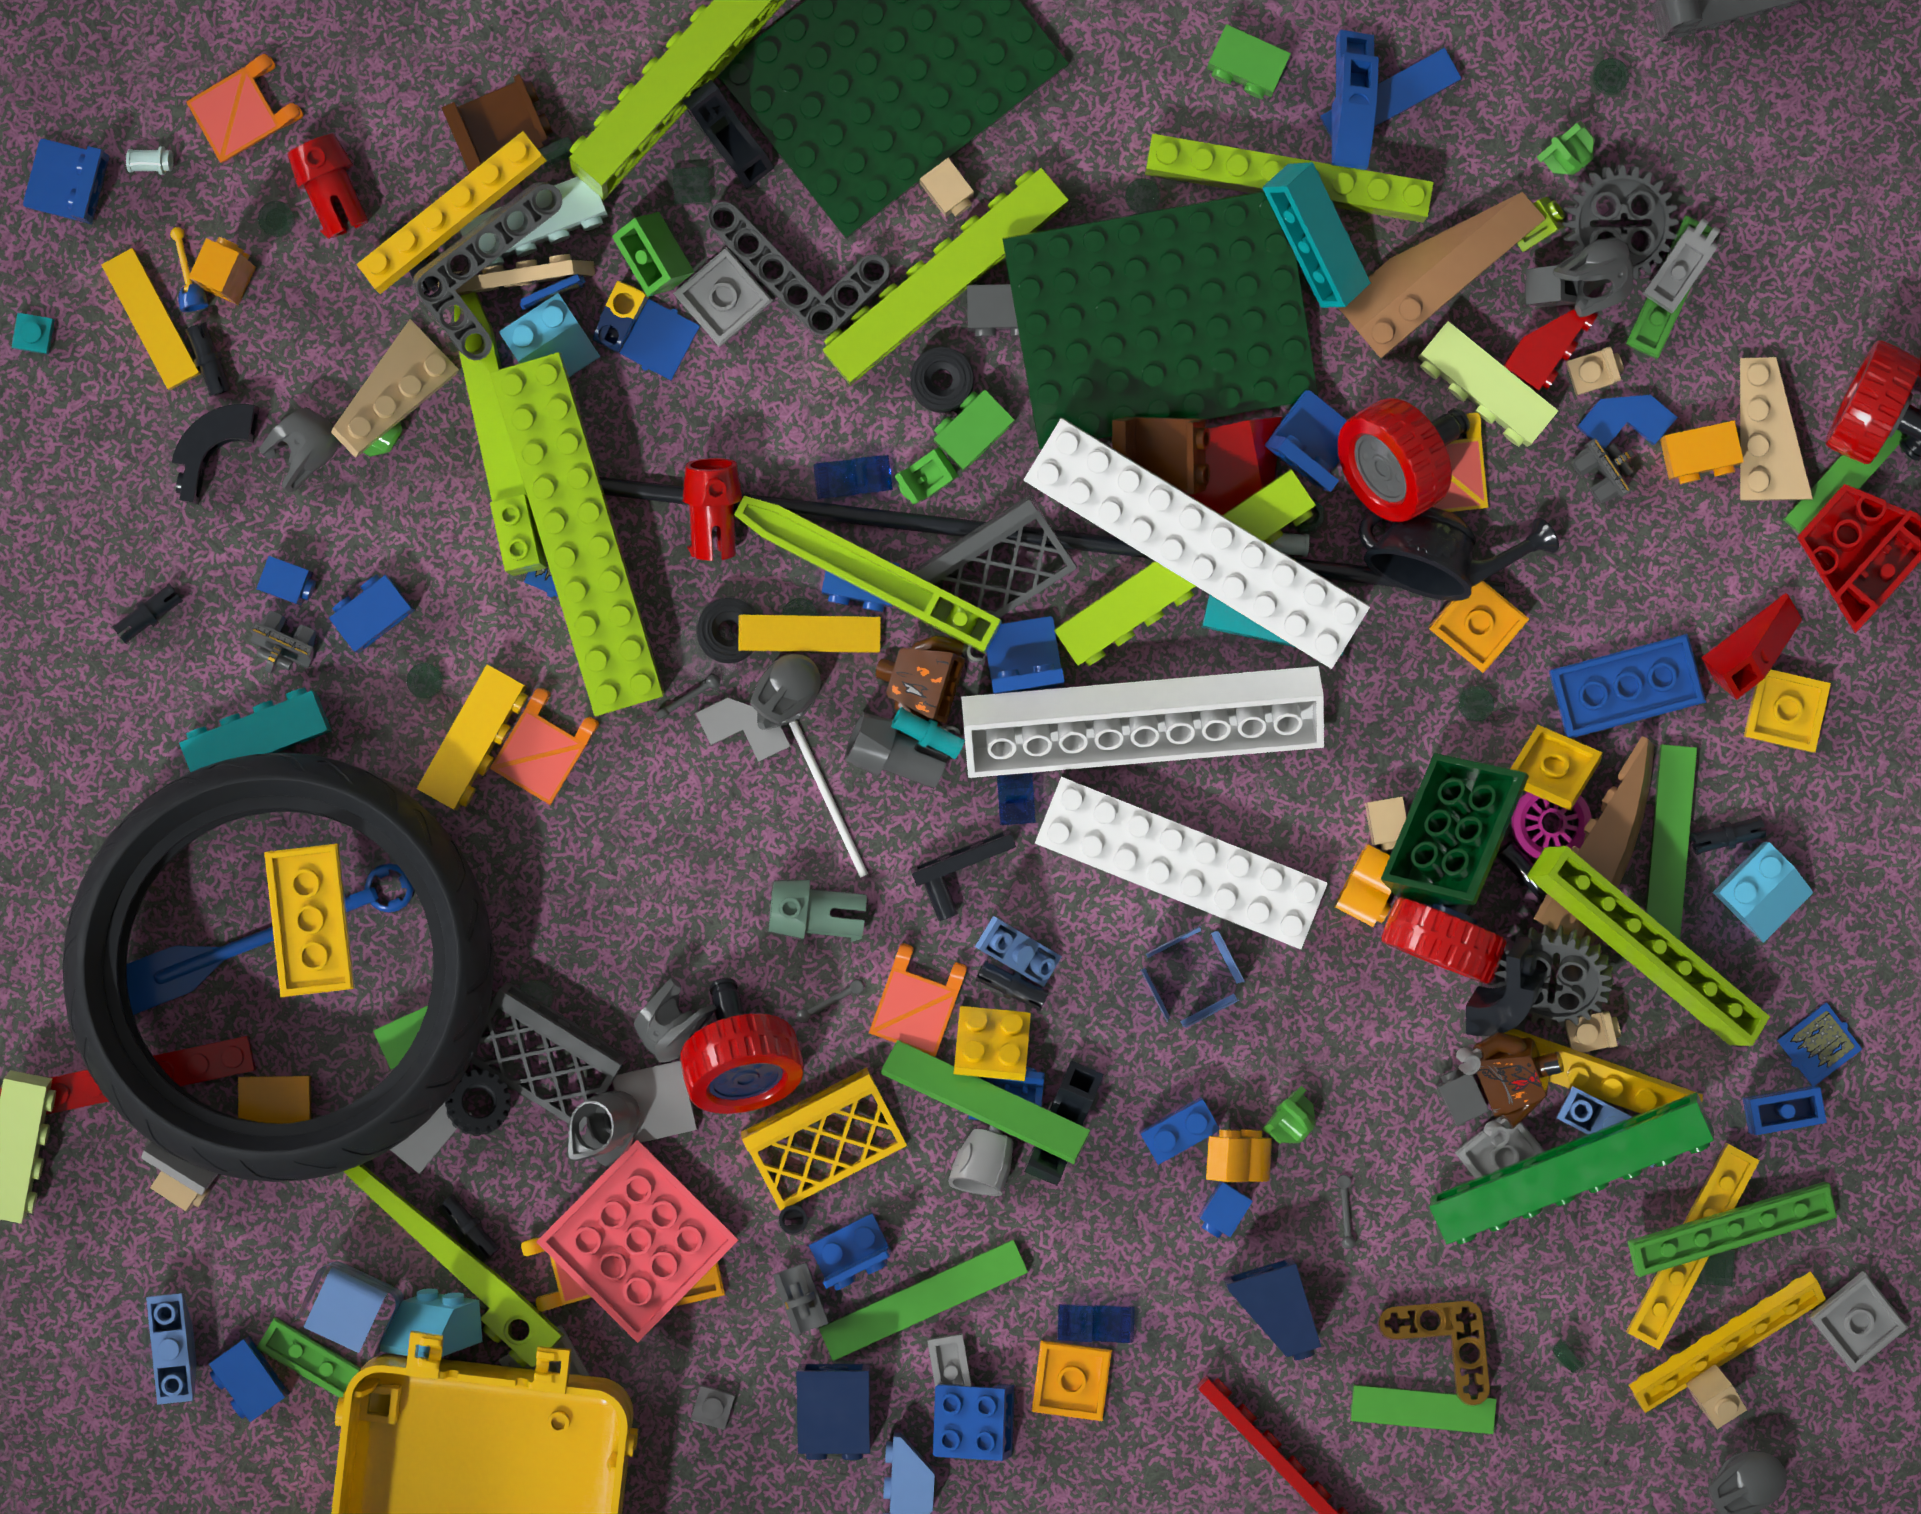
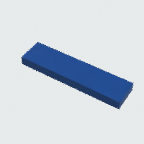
[1320,48,1462,139]

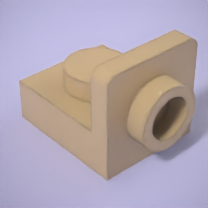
[1566,346,1624,396]
[1565,1011,1621,1053]

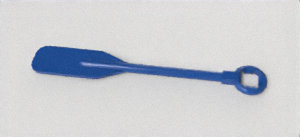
[126,863,414,1015]

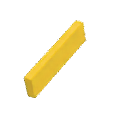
[101,248,201,390]
[738,615,880,653]

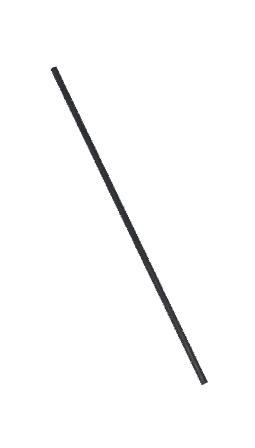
[599,477,1505,597]

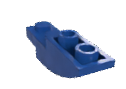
[1332,30,1379,170]

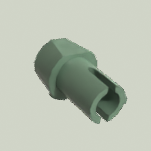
[768,880,867,942]

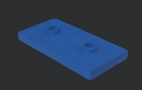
[1548,634,1706,738]

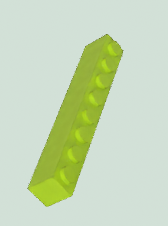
[1145,134,1434,223]
[823,168,1069,386]
[1054,469,1316,667]
[1527,846,1770,1046]

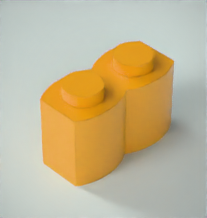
[1333,844,1392,927]
[1206,1129,1272,1182]

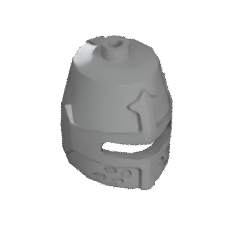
[948,1126,1013,1196]

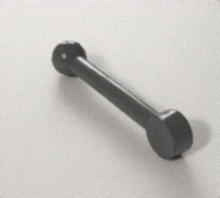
[655,674,720,720]
[796,980,864,1023]
[1337,1175,1356,1249]

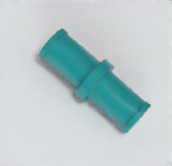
[891,707,965,759]

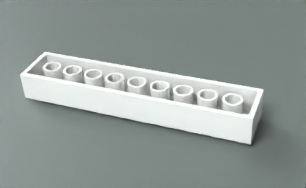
[1024,418,1370,669]
[961,666,1324,778]

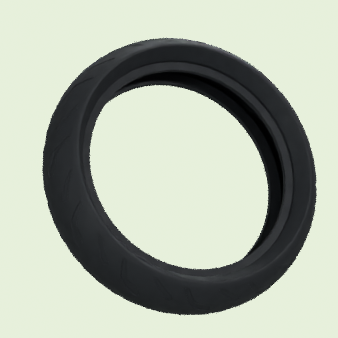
[62,753,494,1182]

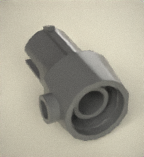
[844,712,948,789]

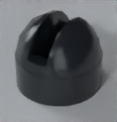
[779,1205,808,1235]

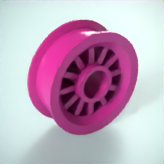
[1512,792,1592,859]

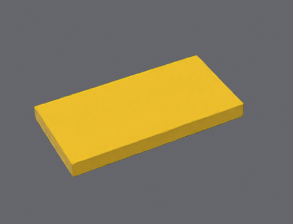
[264,844,355,997]

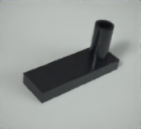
[910,829,1016,921]

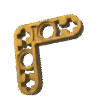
[1378,1301,1490,1406]

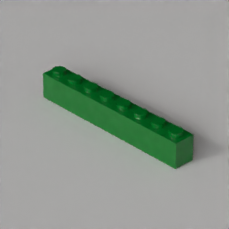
[1429,1092,1714,1245]

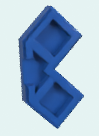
[1576,395,1678,450]

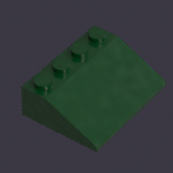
[1381,753,1529,905]

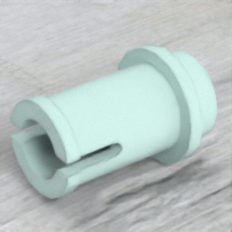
[126,146,173,175]
[1270,533,1309,557]

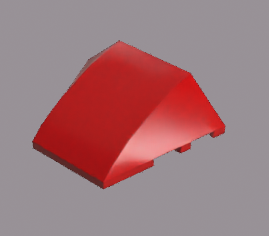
[1181,417,1282,515]
[1797,484,1921,634]

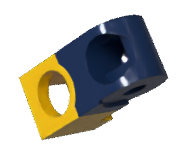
[592,281,650,353]

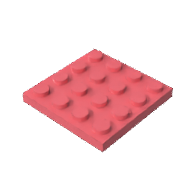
[536,1139,739,1343]

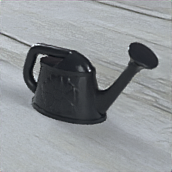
[1358,507,1559,601]

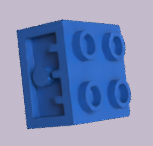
[23,139,110,225]
[1264,390,1347,492]
[987,616,1064,694]
[809,1213,891,1291]
[933,1384,1015,1461]

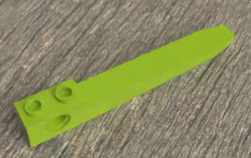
[454,292,547,576]
[734,496,1002,654]
[343,1164,565,1368]

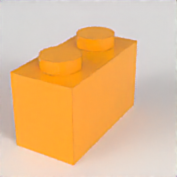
[1660,420,1744,484]

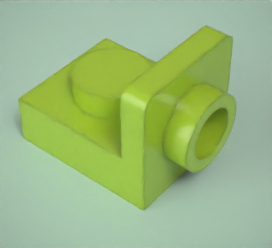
[1517,196,1565,252]

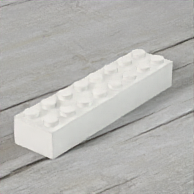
[1034,777,1327,949]

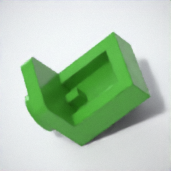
[895,447,959,505]

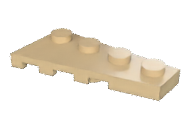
[438,254,595,295]
[331,319,459,458]
[1740,357,1813,501]

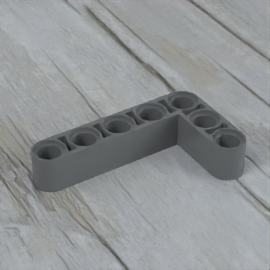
[1651,0,1808,42]
[412,181,563,360]
[707,202,890,339]

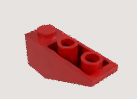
[1503,308,1599,393]
[1701,593,1802,700]

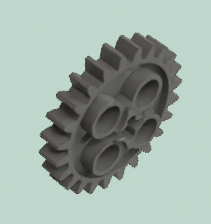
[1562,165,1679,279]
[1495,925,1613,1027]

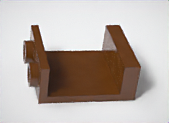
[441,74,553,173]
[1112,417,1210,494]

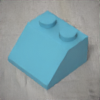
[499,293,600,377]
[1712,842,1814,943]
[380,1289,483,1358]

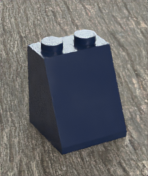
[1223,1258,1321,1361]
[796,1364,870,1460]

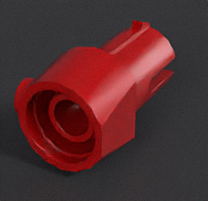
[287,133,369,239]
[683,458,743,561]

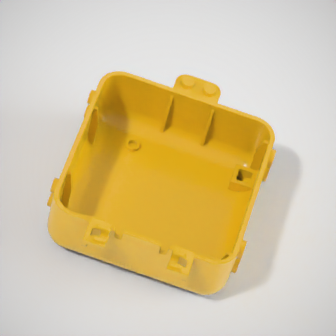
[331,1330,638,1514]

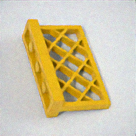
[741,1067,907,1211]

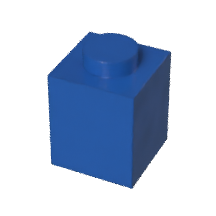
[256,556,316,606]
[1198,1181,1253,1238]

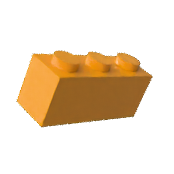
[188,237,256,306]

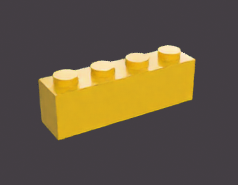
[416,664,529,810]

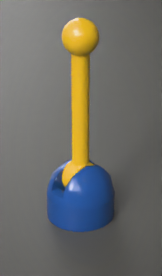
[170,227,209,312]

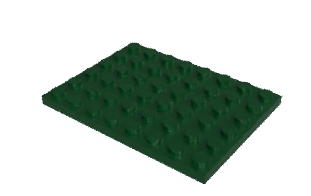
[718,0,1069,239]
[1002,191,1318,449]

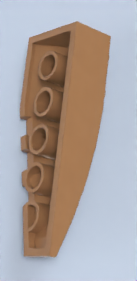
[1338,192,1545,359]
[1534,736,1655,944]

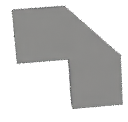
[696,698,791,762]

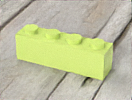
[1418,321,1558,447]
[0,1070,56,1224]

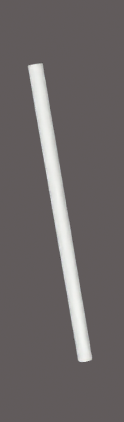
[789,721,868,878]

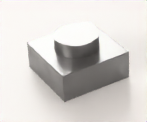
[691,1384,736,1430]

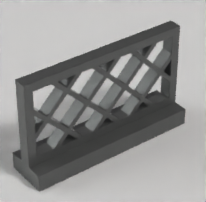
[912,494,1077,618]
[470,981,628,1132]

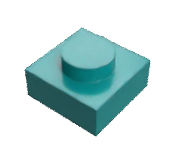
[12,313,55,355]

